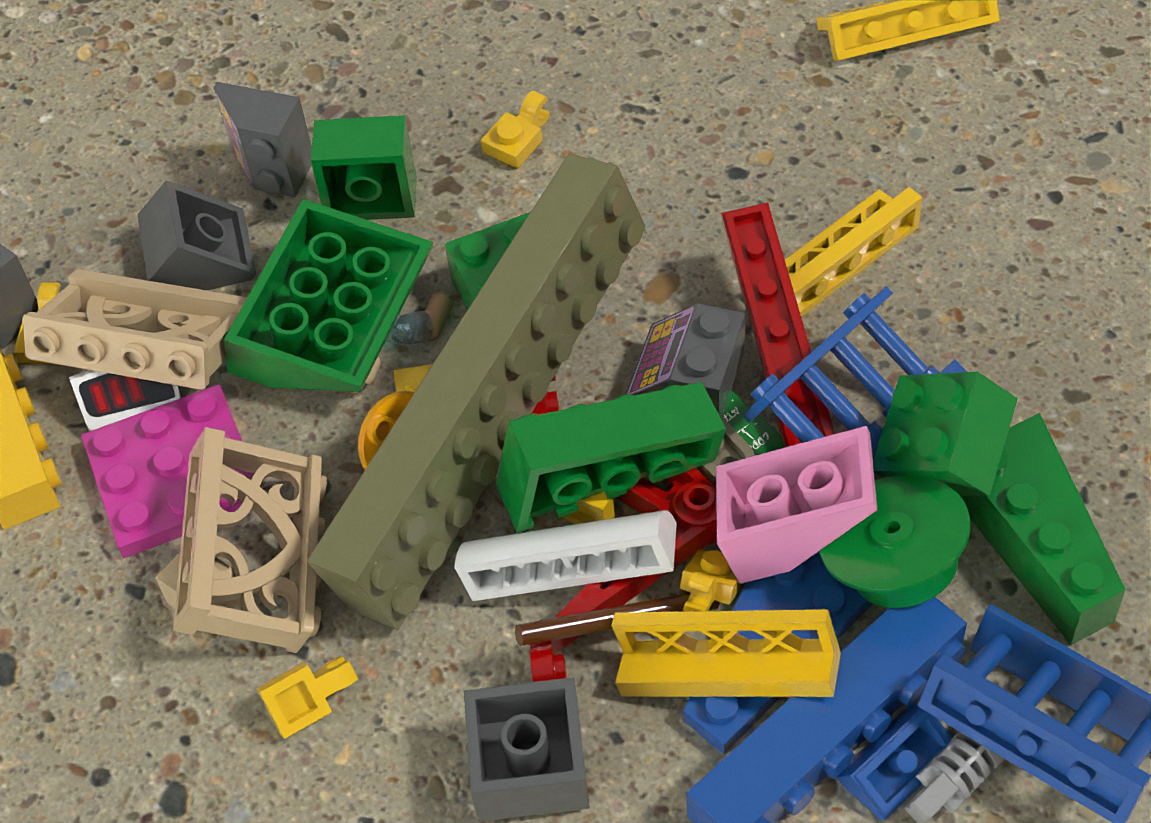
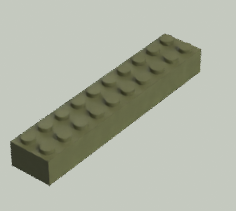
[307,153,646,630]

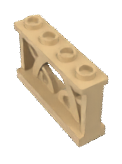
[22,269,247,390]
[173,427,327,653]

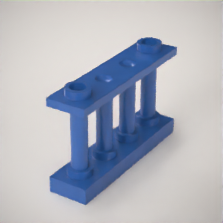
[743,286,967,460]
[918,604,1151,823]

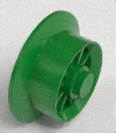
[819,475,971,608]

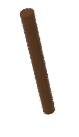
[515,593,719,646]

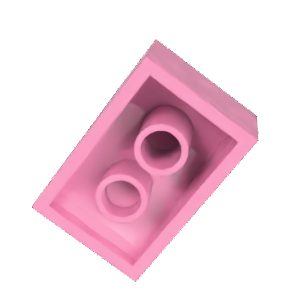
[716,426,877,584]

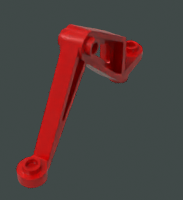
[530,375,717,682]

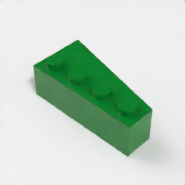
[496,382,726,533]
[961,413,1126,645]

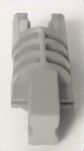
[904,731,1005,823]

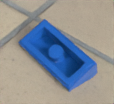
[836,705,953,820]

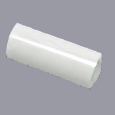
[454,510,677,601]

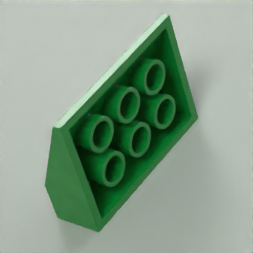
[224,199,433,392]

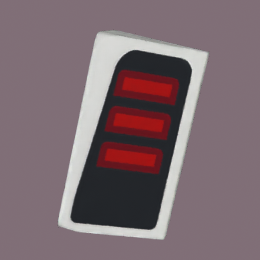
[69,370,182,431]

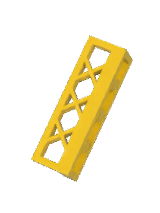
[815,0,1000,61]
[785,187,923,317]
[612,610,841,697]

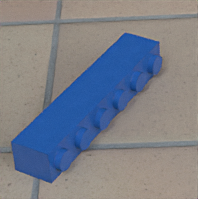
[686,597,967,823]

